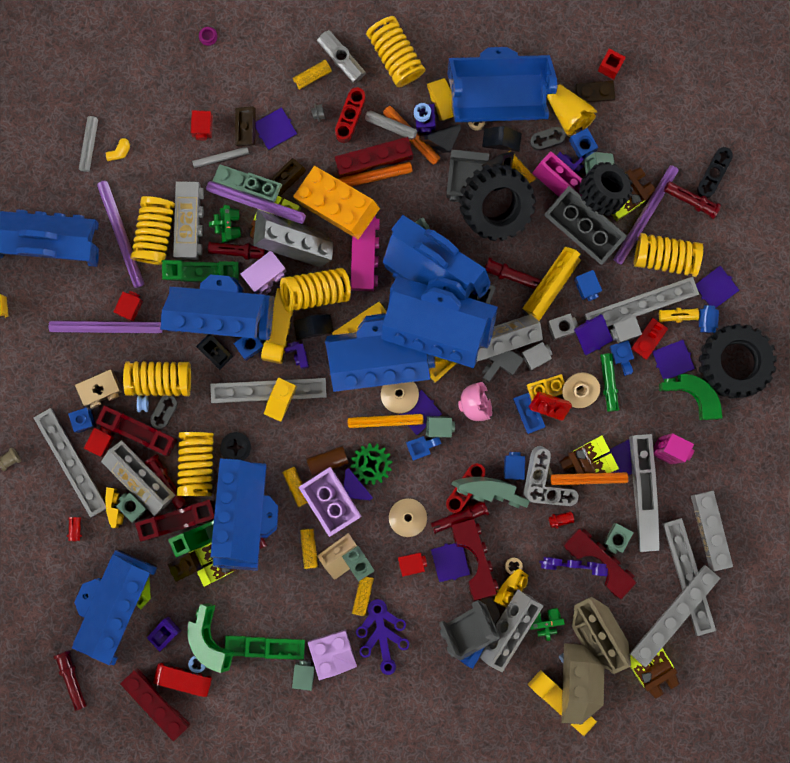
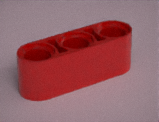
[335,87,366,143]
[446,463,485,513]
[153,663,212,697]

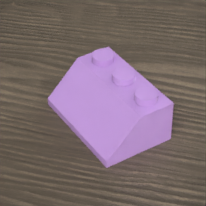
[298,467,362,537]

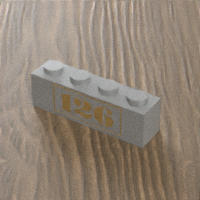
[173,181,204,260]
[477,314,543,362]
[101,440,175,516]
[691,491,733,571]

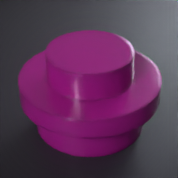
[199,27,218,46]

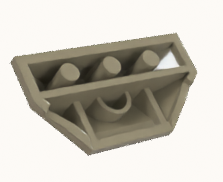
[572,597,631,674]
[562,643,604,725]

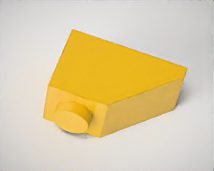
[264,378,297,422]

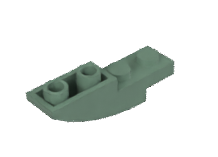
[212,164,282,202]
[451,477,530,508]

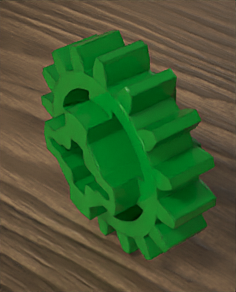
[351,443,393,485]

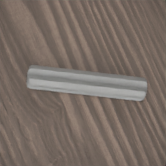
[365,110,417,140]
[79,116,98,172]

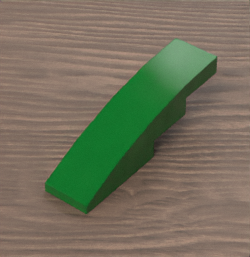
[224,635,305,660]

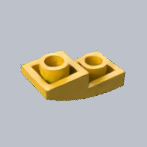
[427,78,454,121]
[526,374,565,401]
[105,487,124,528]
[494,569,529,608]

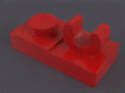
[631,318,668,360]
[529,391,572,421]

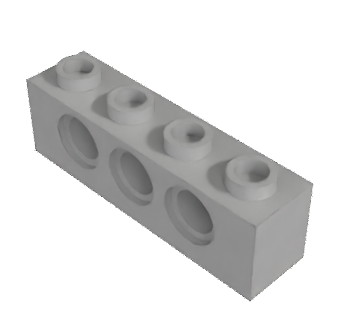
[479,589,543,672]

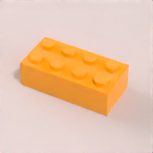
[293,166,380,240]

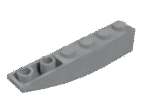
[629,434,659,552]

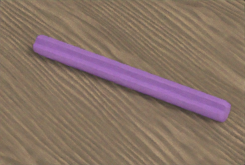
[613,165,679,264]
[97,181,144,288]
[206,181,306,224]
[48,321,163,333]

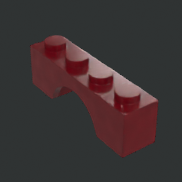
[335,137,413,178]
[96,405,177,456]
[135,500,215,542]
[451,519,499,602]
[562,529,637,600]
[120,668,190,742]

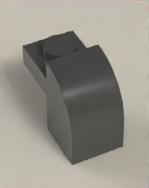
[482,350,524,383]

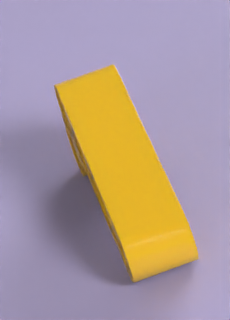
[261,288,294,364]
[528,670,597,736]

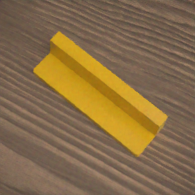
[522,247,581,321]

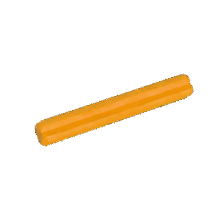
[347,414,424,428]

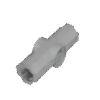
[317,30,366,84]

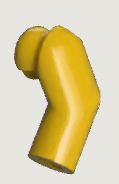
[106,138,130,161]

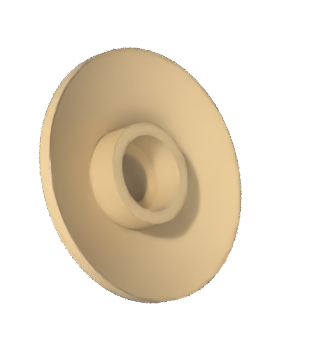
[562,372,600,408]
[381,382,419,414]
[389,499,427,537]

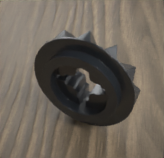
[220,432,251,461]

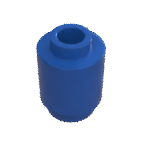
[699,305,719,333]

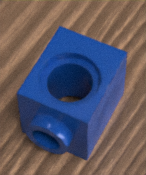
[569,128,598,159]
[574,270,602,301]
[233,332,265,361]
[68,407,97,433]
[504,452,525,480]

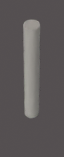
[192,147,249,168]

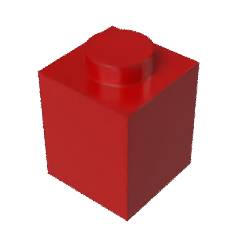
[598,48,626,80]
[191,110,213,141]
[113,291,143,322]
[84,426,114,457]
[398,552,428,577]

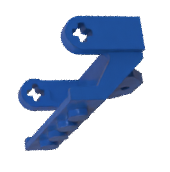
[447,47,557,122]
[0,210,99,267]
[383,215,491,298]
[160,274,275,340]
[381,276,498,368]
[325,313,436,392]
[211,458,279,571]
[72,550,157,665]

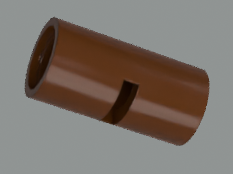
[306,446,349,477]

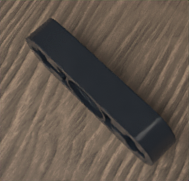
[697,147,733,198]

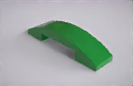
[162,260,239,282]

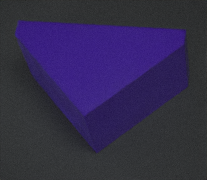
[344,468,373,501]
[147,617,182,652]

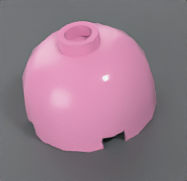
[458,382,492,421]

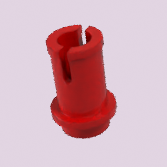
[549,511,575,529]
[66,517,82,541]

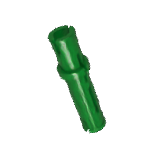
[600,353,619,412]

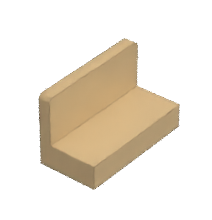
[317,533,357,580]

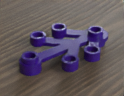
[539,557,608,576]
[356,599,409,675]

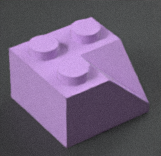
[241,251,287,295]
[308,629,357,680]

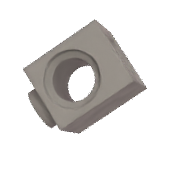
[547,313,578,341]
[610,316,642,343]
[521,342,553,371]

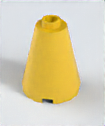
[547,84,597,137]

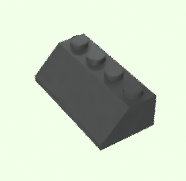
[544,185,627,265]
[253,209,333,267]

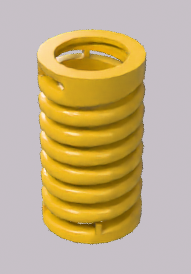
[366,16,426,87]
[130,196,175,265]
[634,233,703,277]
[280,268,351,312]
[123,361,191,397]
[177,432,214,496]

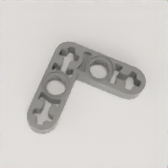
[524,446,579,506]

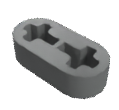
[530,127,566,151]
[151,395,178,429]

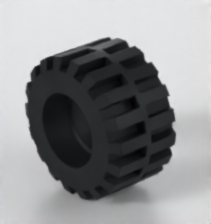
[579,162,633,216]

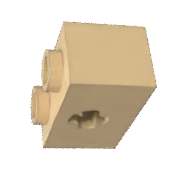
[75,369,122,409]

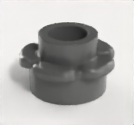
[311,103,326,122]

